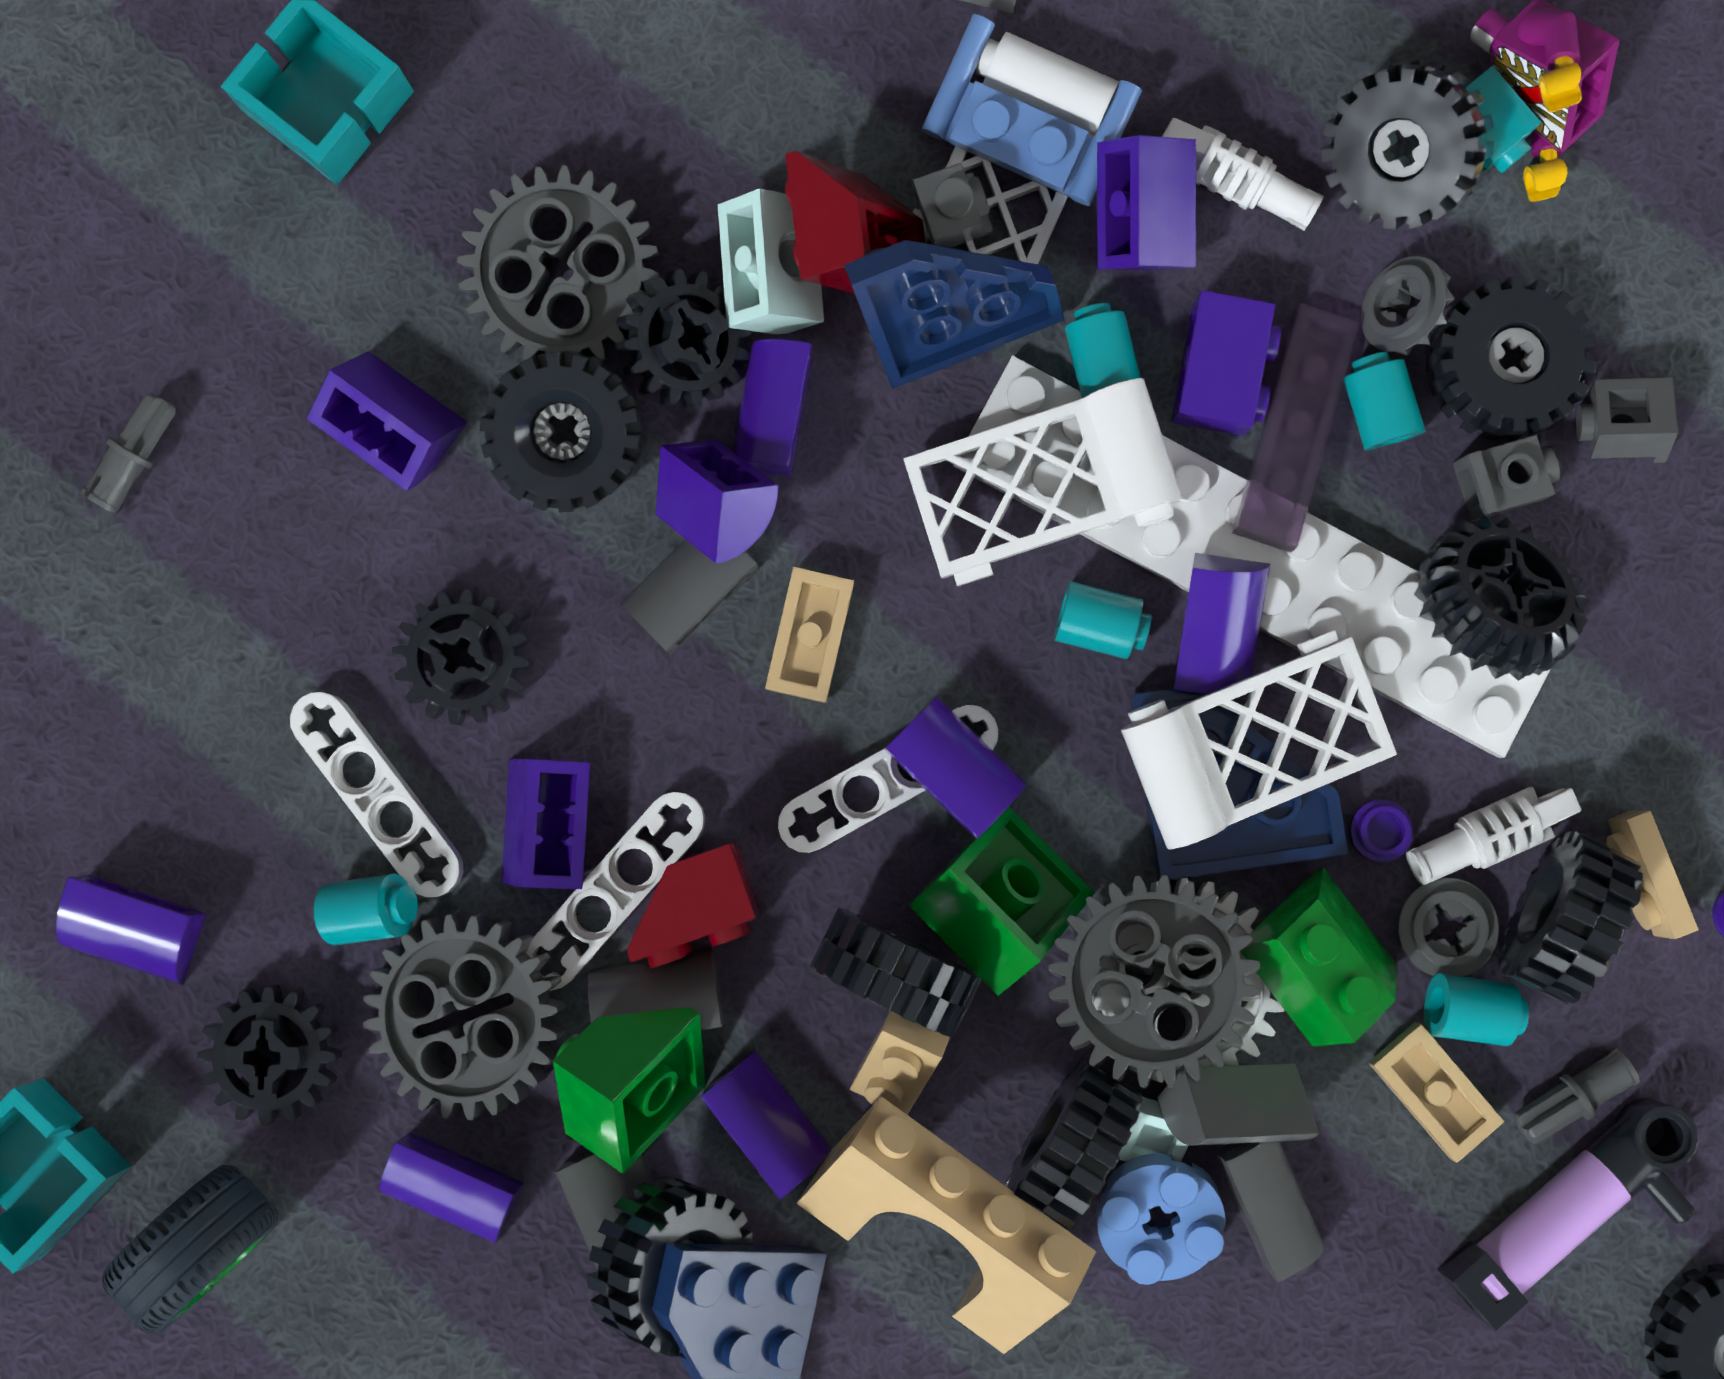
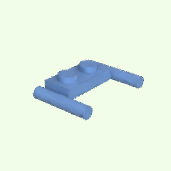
[921,14,1142,206]

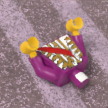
[1470,0,1620,202]

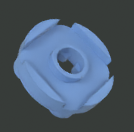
[1096,1153,1226,1285]

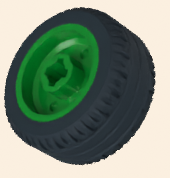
[102,1165,278,1334]

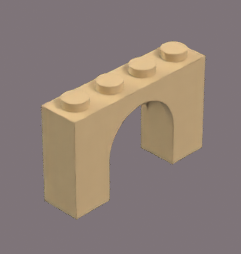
[796,1096,1096,1354]

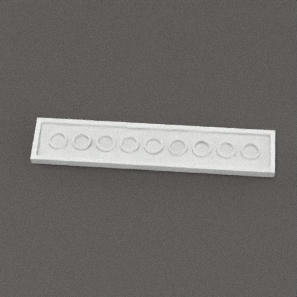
[953,355,1551,758]

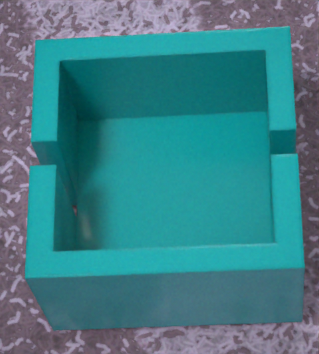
[221,0,414,185]
[0,1078,132,1274]

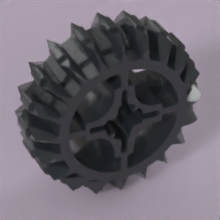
[1414,515,1589,681]

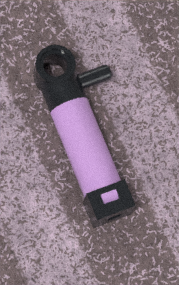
[1437,1098,1699,1331]

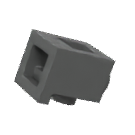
[913,163,993,248]
[1576,377,1678,463]
[1453,435,1560,522]

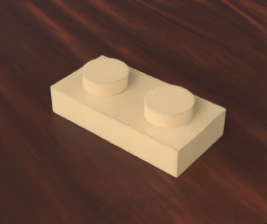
[765,567,854,704]
[1606,811,1699,939]
[850,1011,950,1115]
[1368,1022,1504,1163]

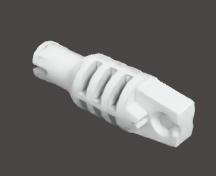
[1162,118,1324,231]
[1406,787,1582,885]

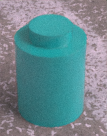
[1064,303,1141,398]
[1343,352,1426,451]
[1054,581,1152,660]
[314,874,418,945]
[1424,973,1529,1046]

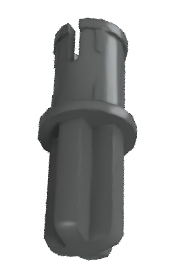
[80,393,176,513]
[1515,1048,1640,1144]

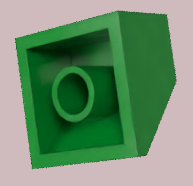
[909,807,1095,996]
[1242,868,1398,1047]
[553,1007,706,1174]

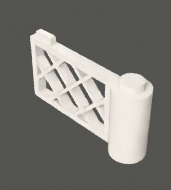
[913,32,1119,264]
[904,378,1183,586]
[1121,630,1397,849]

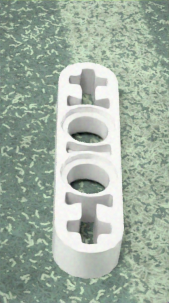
[290,692,464,897]
[778,705,998,853]
[526,792,705,991]

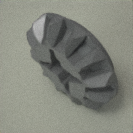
[1361,256,1455,356]
[1395,878,1499,976]

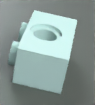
[718,188,824,334]

